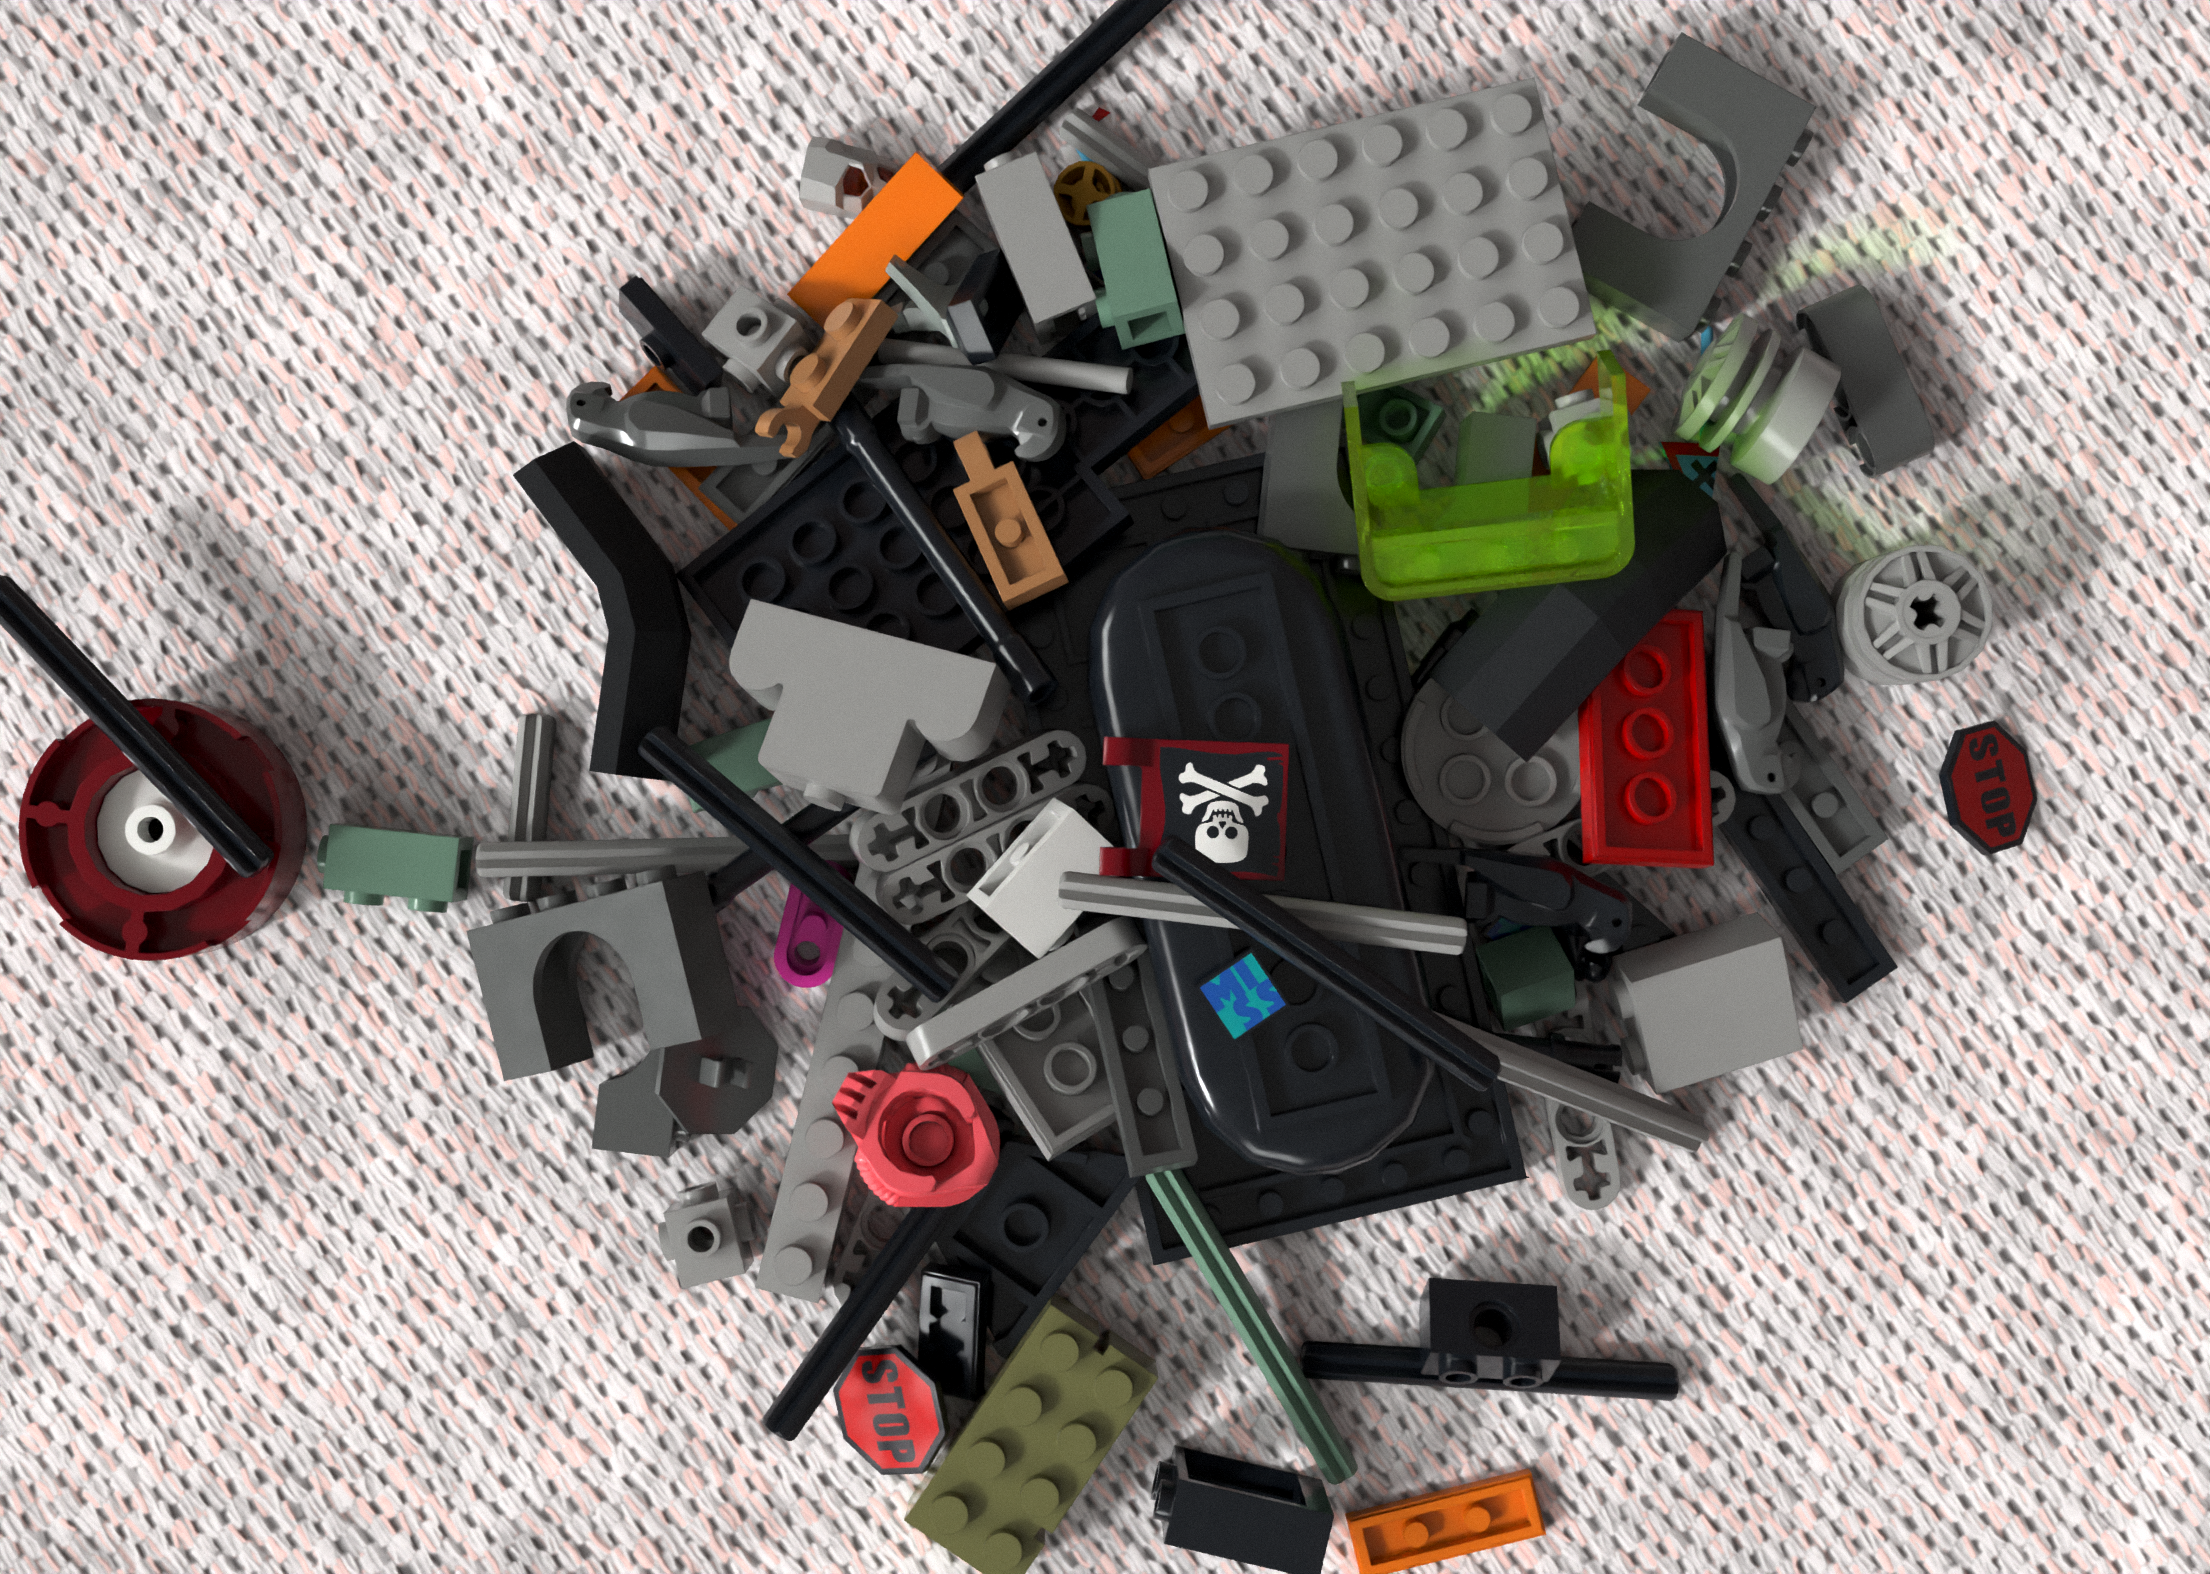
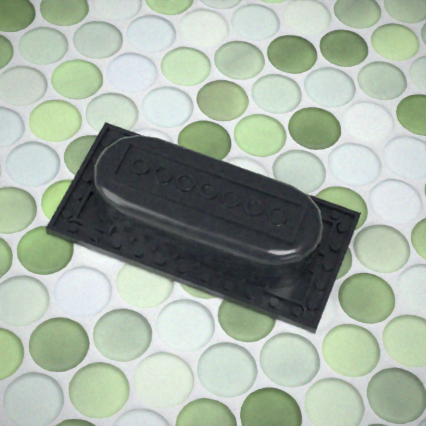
[1012,432,1530,1265]

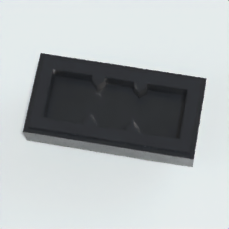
[619,275,723,397]
[918,1262,989,1402]

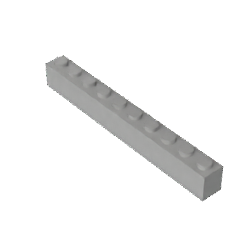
[755,753,956,1303]

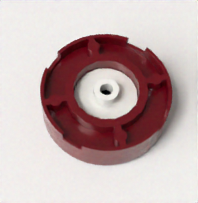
[18,698,307,961]

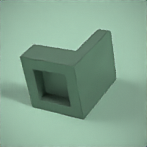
[1476,927,1576,1032]

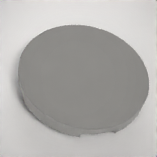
[1400,677,1581,845]

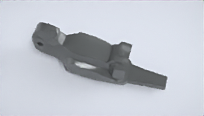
[853,364,1066,462]
[566,381,809,467]
[1710,552,1801,795]

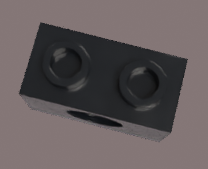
[1419,1278,1561,1389]

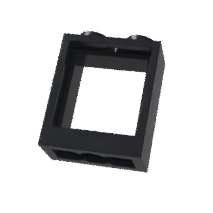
[1151,1445,1334,1574]

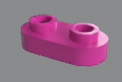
[774,860,854,988]

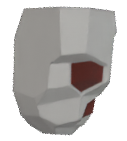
[799,136,900,220]

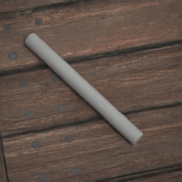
[878,338,1133,394]

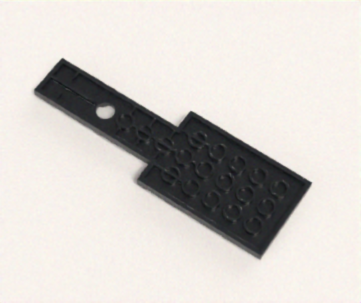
[675,258,1200,656]

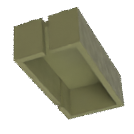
[904,1292,1158,1574]

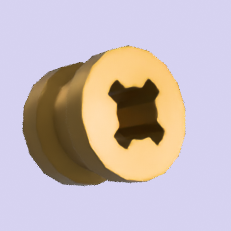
[1053,161,1124,232]

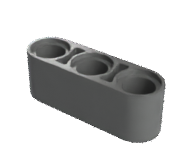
[1796,285,1935,479]

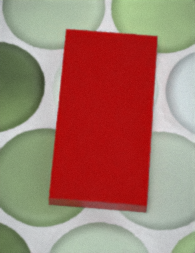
[1578,609,1714,869]

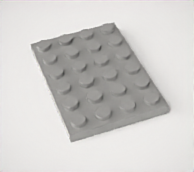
[1148,77,1597,430]

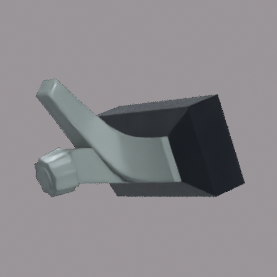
[885,248,1024,366]

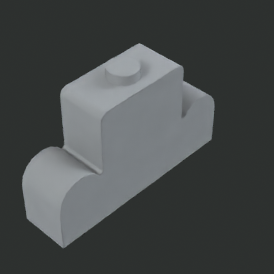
[729,599,1012,815]

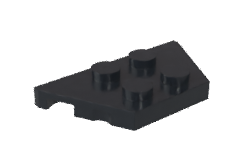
[935,1134,1142,1360]

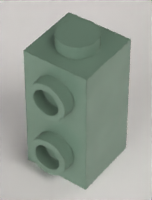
[1080,188,1185,350]
[317,823,474,913]

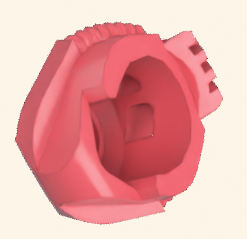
[832,1061,1000,1207]

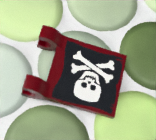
[1099,737,1289,881]

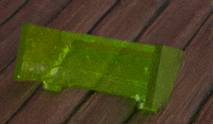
[1341,350,1635,601]

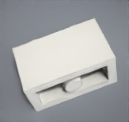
[966,797,1119,959]

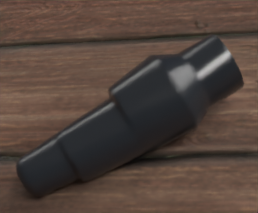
[1411,608,1481,689]

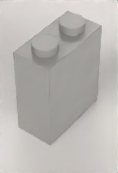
[975,151,1098,346]
[1608,912,1803,1095]

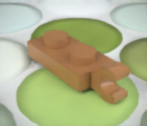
[755,298,899,458]
[953,431,1069,611]

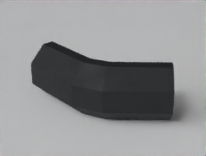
[513,441,692,781]
[1428,469,1727,763]

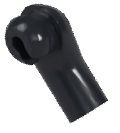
[1557,923,1611,983]

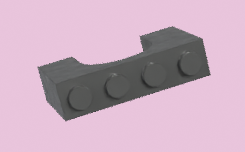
[1571,32,1816,343]
[1257,398,1537,590]
[466,864,743,1081]

